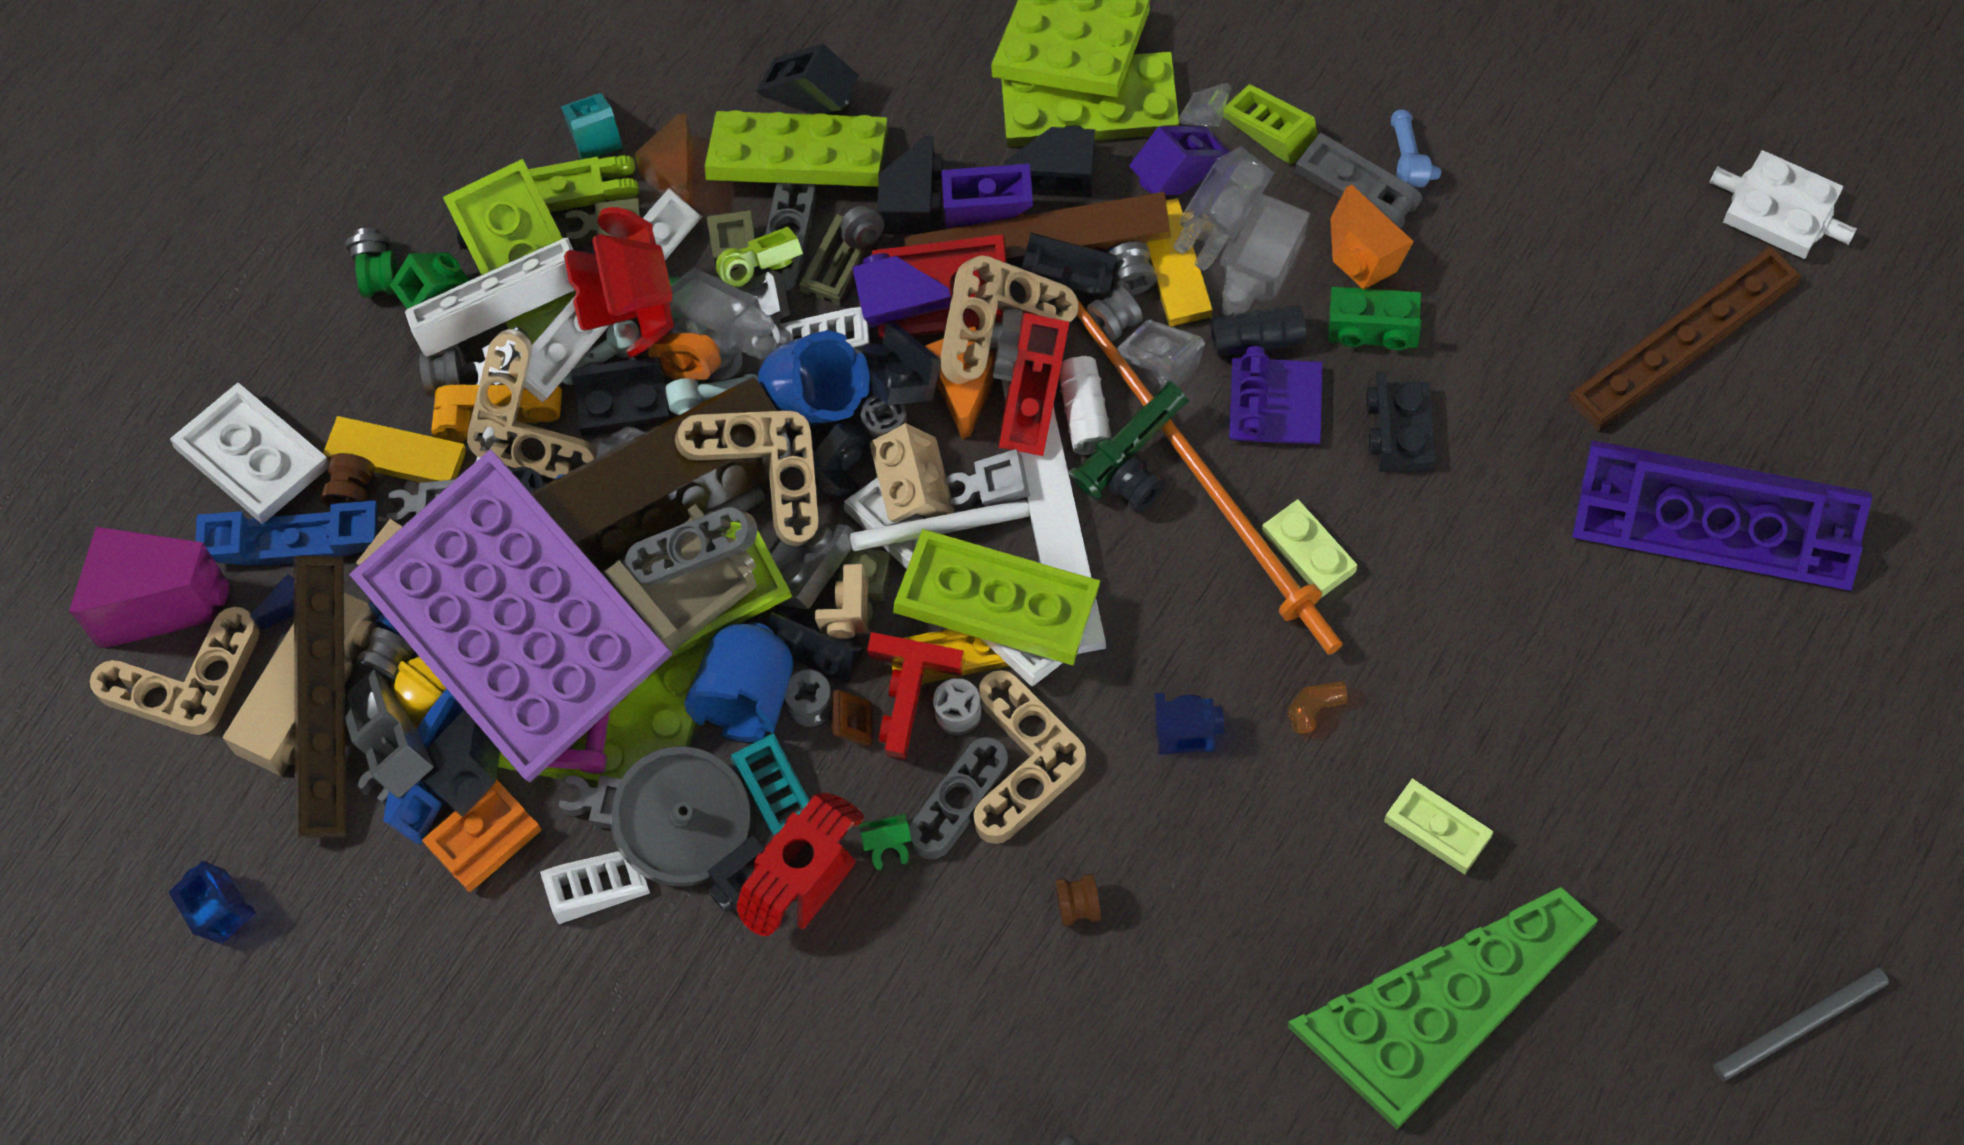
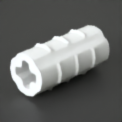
[1059,356,1112,455]

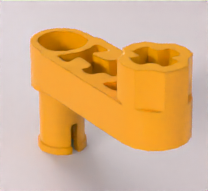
[431,385,562,443]

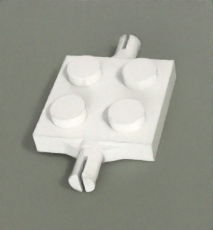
[1709,150,1857,259]

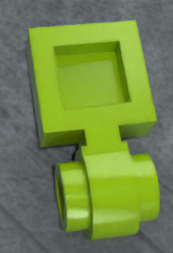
[716,227,803,287]

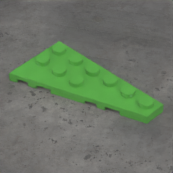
[1288,887,1598,1130]

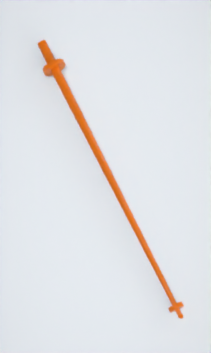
[1016,213,1343,655]

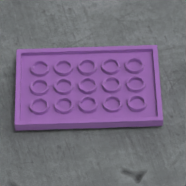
[349,449,673,782]

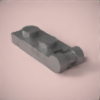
[1295,133,1422,229]

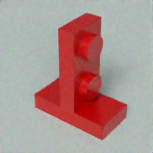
[867,632,965,760]

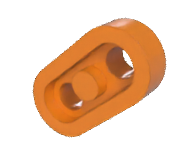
[648,333,721,380]

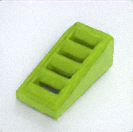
[1221,84,1318,165]

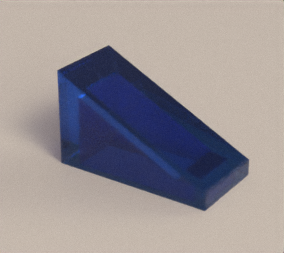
[250,574,294,630]

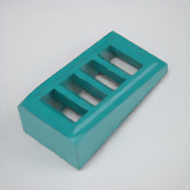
[730,733,810,836]

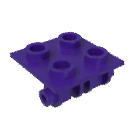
[1229,346,1322,444]

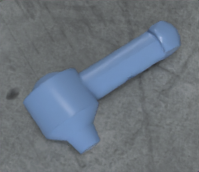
[1391,109,1441,188]

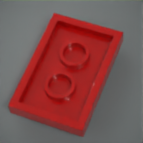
[872,234,1011,341]

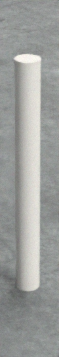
[850,499,1030,551]

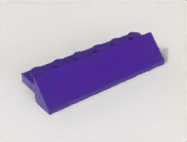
[1572,440,1872,591]

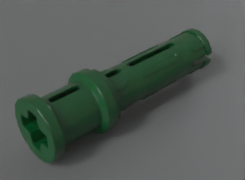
[1068,381,1189,501]

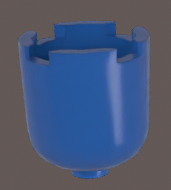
[758,330,870,426]
[684,623,794,742]

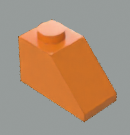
[1330,184,1414,290]
[925,326,995,439]

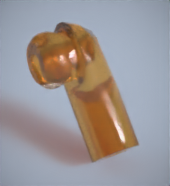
[1287,681,1348,734]

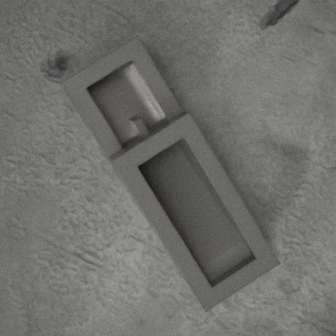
[345,668,434,799]

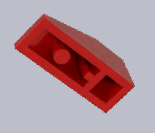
[998,313,1070,456]

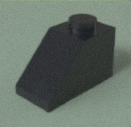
[756,43,859,115]
[1004,125,1095,197]
[419,709,500,817]

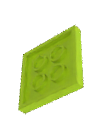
[991,0,1150,97]

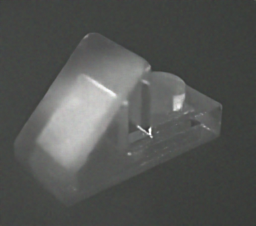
[1117,319,1205,388]

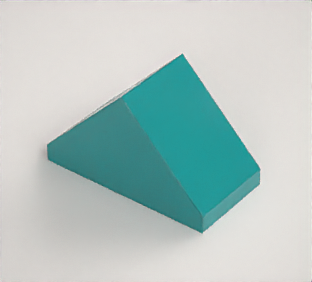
[561,93,623,160]

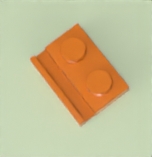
[422,779,542,893]

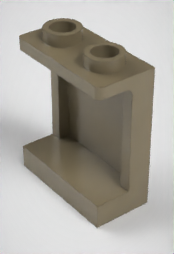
[605,504,757,652]

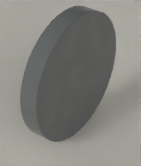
[610,746,750,886]

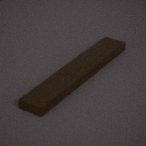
[293,556,346,839]

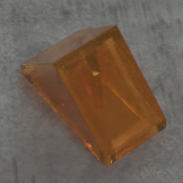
[635,113,692,207]

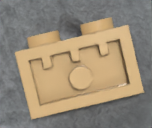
[870,423,955,523]

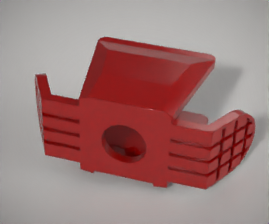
[564,207,674,357]
[737,792,864,936]

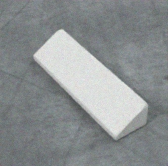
[405,237,575,356]

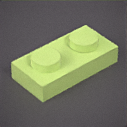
[1262,499,1357,598]
[1384,779,1494,875]

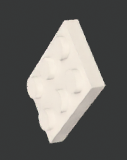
[170,383,329,524]

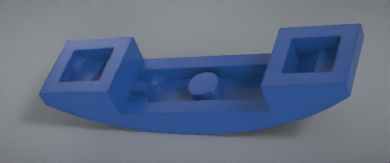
[195,501,378,565]
[383,689,464,845]

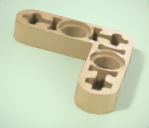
[940,255,1078,384]
[467,329,599,479]
[675,411,819,546]
[90,607,260,735]
[973,670,1086,844]

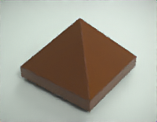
[830,689,872,747]

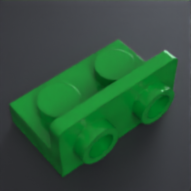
[1328,287,1421,350]

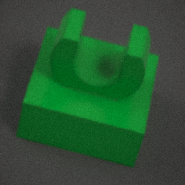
[859,814,912,870]

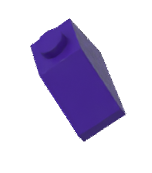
[1129,126,1233,195]
[942,164,1033,229]
[852,253,952,327]

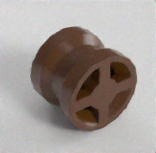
[1055,873,1101,927]

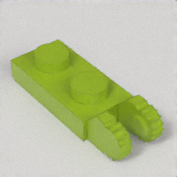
[528,155,639,212]

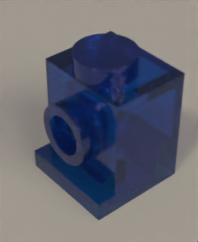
[1155,693,1224,755]
[168,861,256,945]

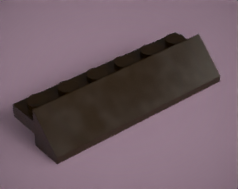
[531,377,795,570]

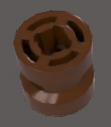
[321,453,375,508]

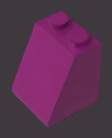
[69,527,229,648]

